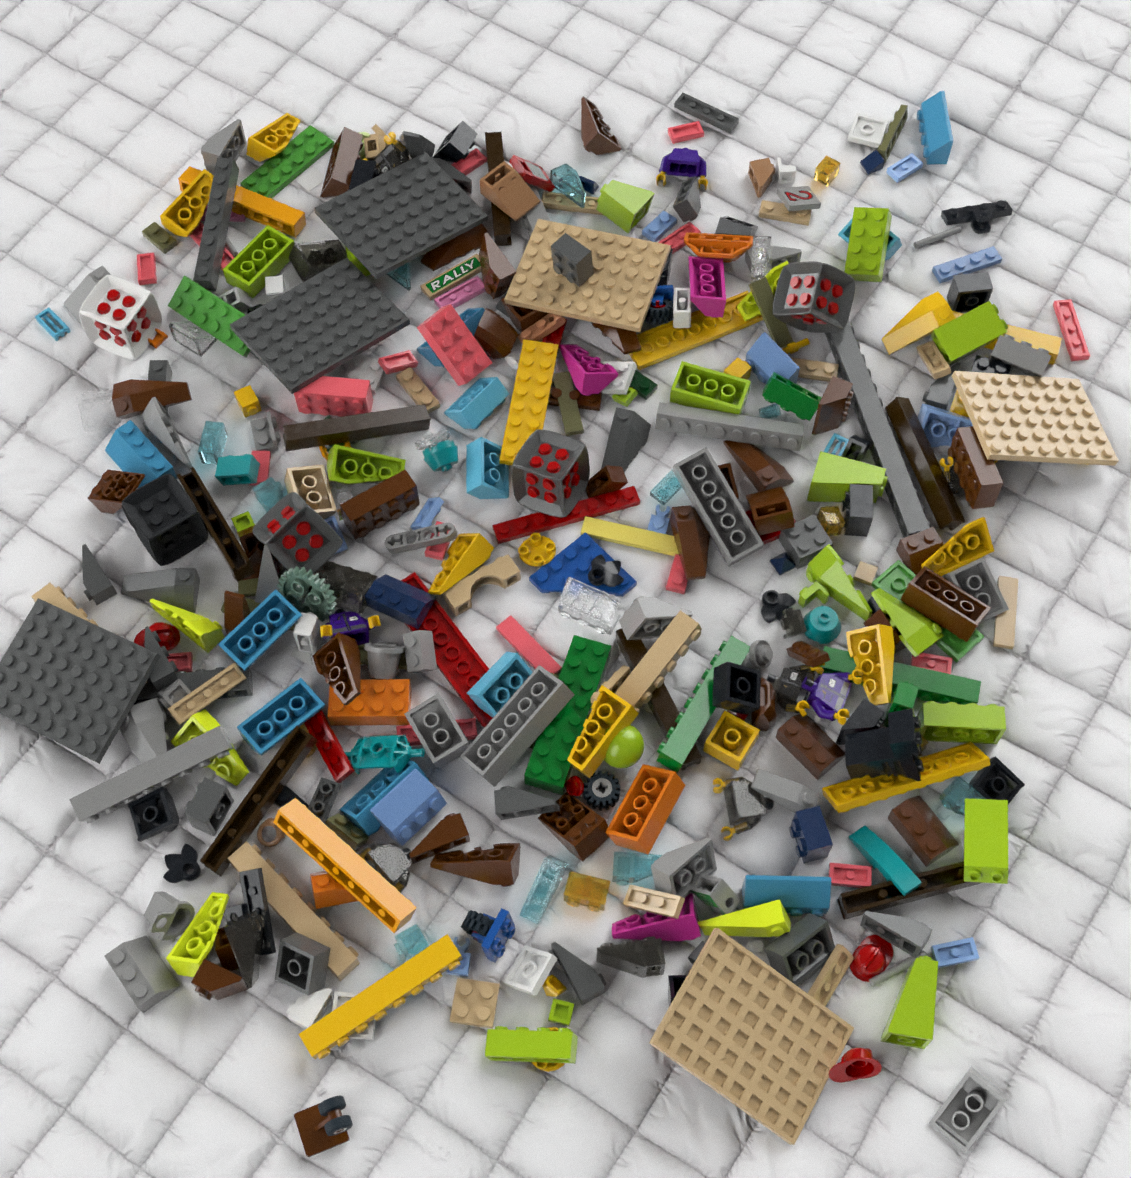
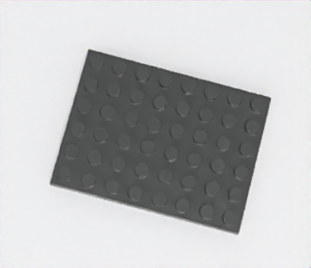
[314,152,488,279]
[230,258,410,394]
[0,598,161,764]

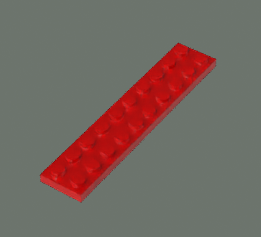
[401,572,493,728]

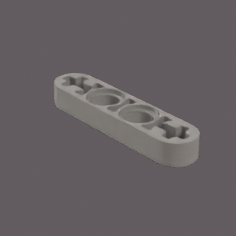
[384,523,457,554]

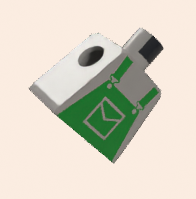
[690,874,740,915]

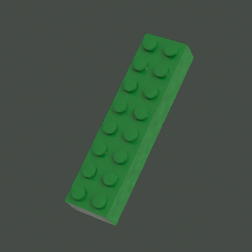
[524,635,611,795]

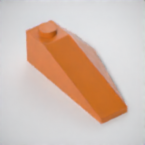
[310,871,400,909]

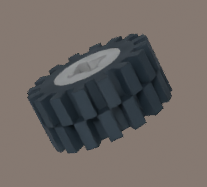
[584,771,621,811]

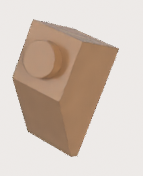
[748,158,775,198]

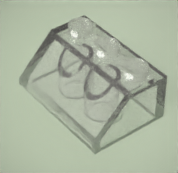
[558,577,621,635]

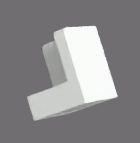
[775,157,796,184]
[265,275,285,296]

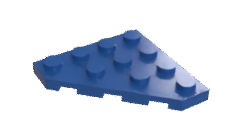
[529,532,637,597]

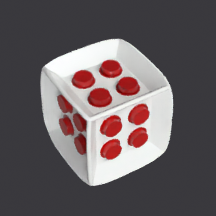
[79,275,162,360]

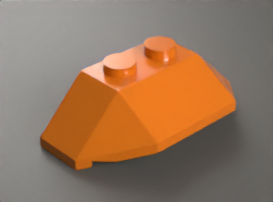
[684,232,755,263]

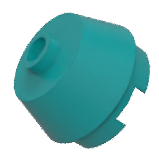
[422,440,458,472]
[802,606,841,644]

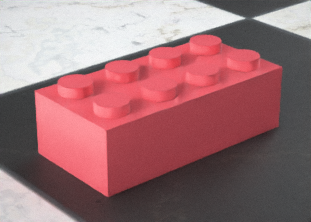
[417,304,492,386]
[294,376,373,417]

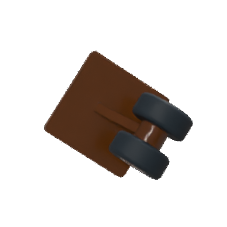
[294,1096,353,1157]

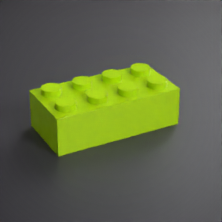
[844,207,892,282]
[223,225,297,298]
[670,361,751,415]
[917,701,1006,744]

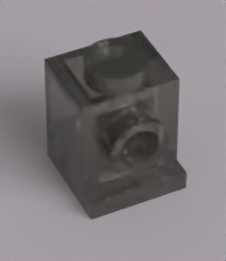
[780,607,807,639]

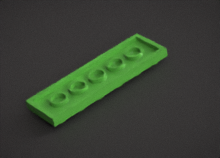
[240,125,334,199]
[168,276,251,357]
[871,560,984,663]

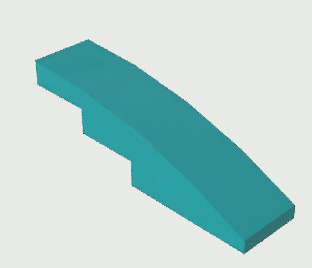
[848,825,922,896]

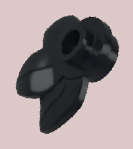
[588,554,624,587]
[761,590,796,623]
[163,844,201,883]

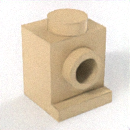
[364,134,388,161]

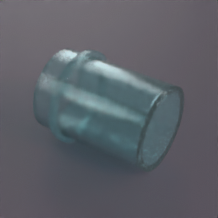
[759,404,781,419]

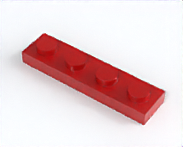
[304,710,355,783]

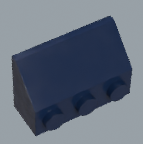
[365,574,437,629]

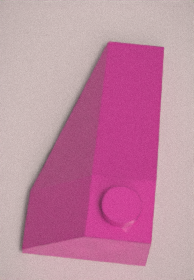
[559,344,618,396]
[612,893,701,941]

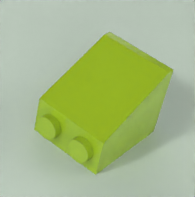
[596,180,655,233]

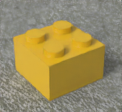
[703,711,760,771]

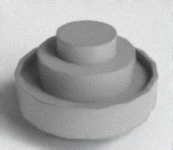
[749,640,773,669]

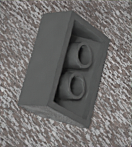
[765,913,835,987]

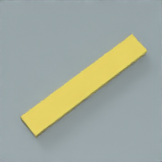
[581,516,679,556]

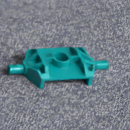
[345,735,425,774]

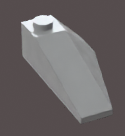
[142,397,193,471]
[120,698,169,787]

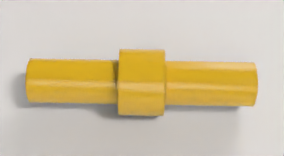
[782,338,810,354]

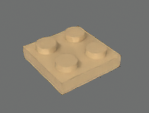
[450,977,500,1029]

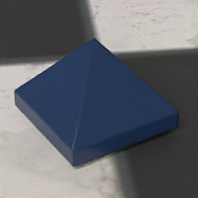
[770,552,796,575]

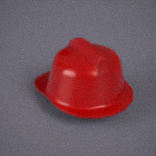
[134,622,180,651]
[850,935,893,982]
[828,1048,882,1083]

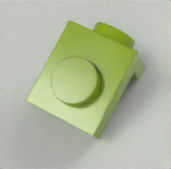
[798,581,830,608]

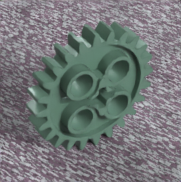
[277,566,337,622]

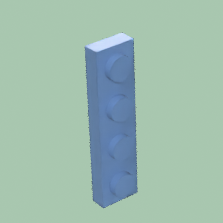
[932,246,1002,283]

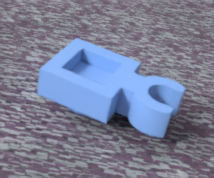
[647,504,670,534]
[446,937,471,977]

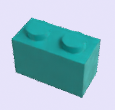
[215,454,260,486]

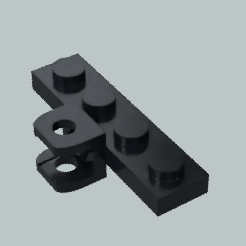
[941,200,1012,234]
[225,868,276,957]

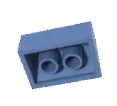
[745,332,800,385]
[370,769,447,846]

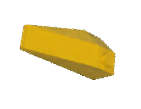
[881,291,956,355]

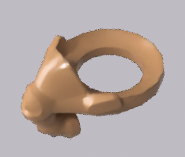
[257,818,286,847]

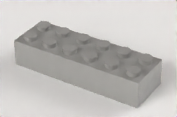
[672,447,764,567]
[460,665,575,787]

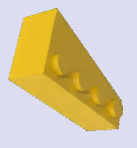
[567,685,639,778]

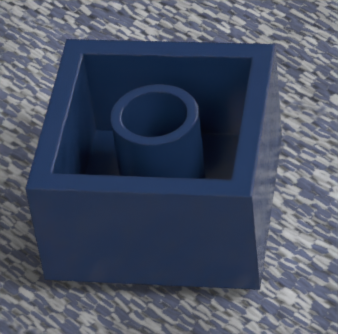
[789,806,833,863]

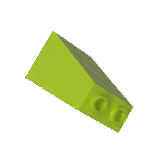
[931,301,1008,366]
[807,451,888,503]
[964,798,1008,884]
[881,956,938,1049]

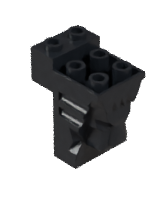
[845,708,924,781]

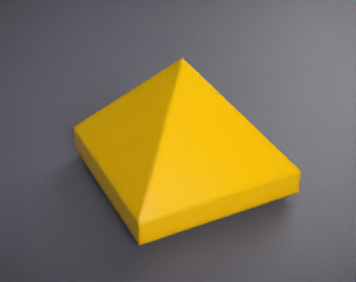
[542,974,567,997]

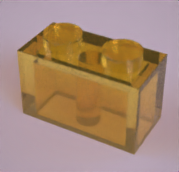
[564,871,611,912]

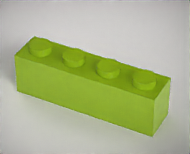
[485,1026,578,1064]

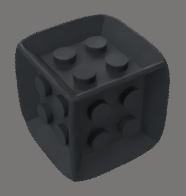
[122,474,208,566]

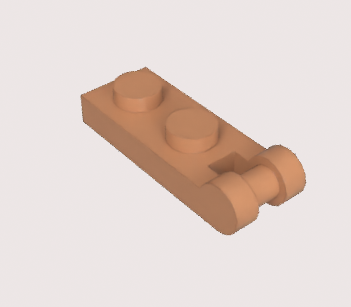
[518,313,566,344]

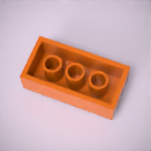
[328,679,412,726]
[605,764,685,854]

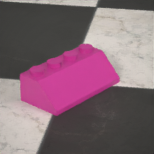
[688,256,726,318]

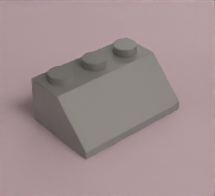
[990,334,1052,377]
[104,936,180,1013]

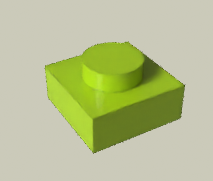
[612,387,638,407]
[231,511,255,532]
[548,998,575,1027]

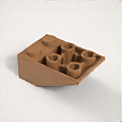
[480,161,540,221]

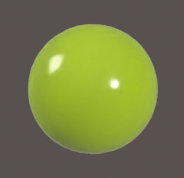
[604,725,644,769]

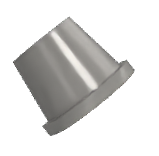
[364,642,405,679]
[144,891,195,941]

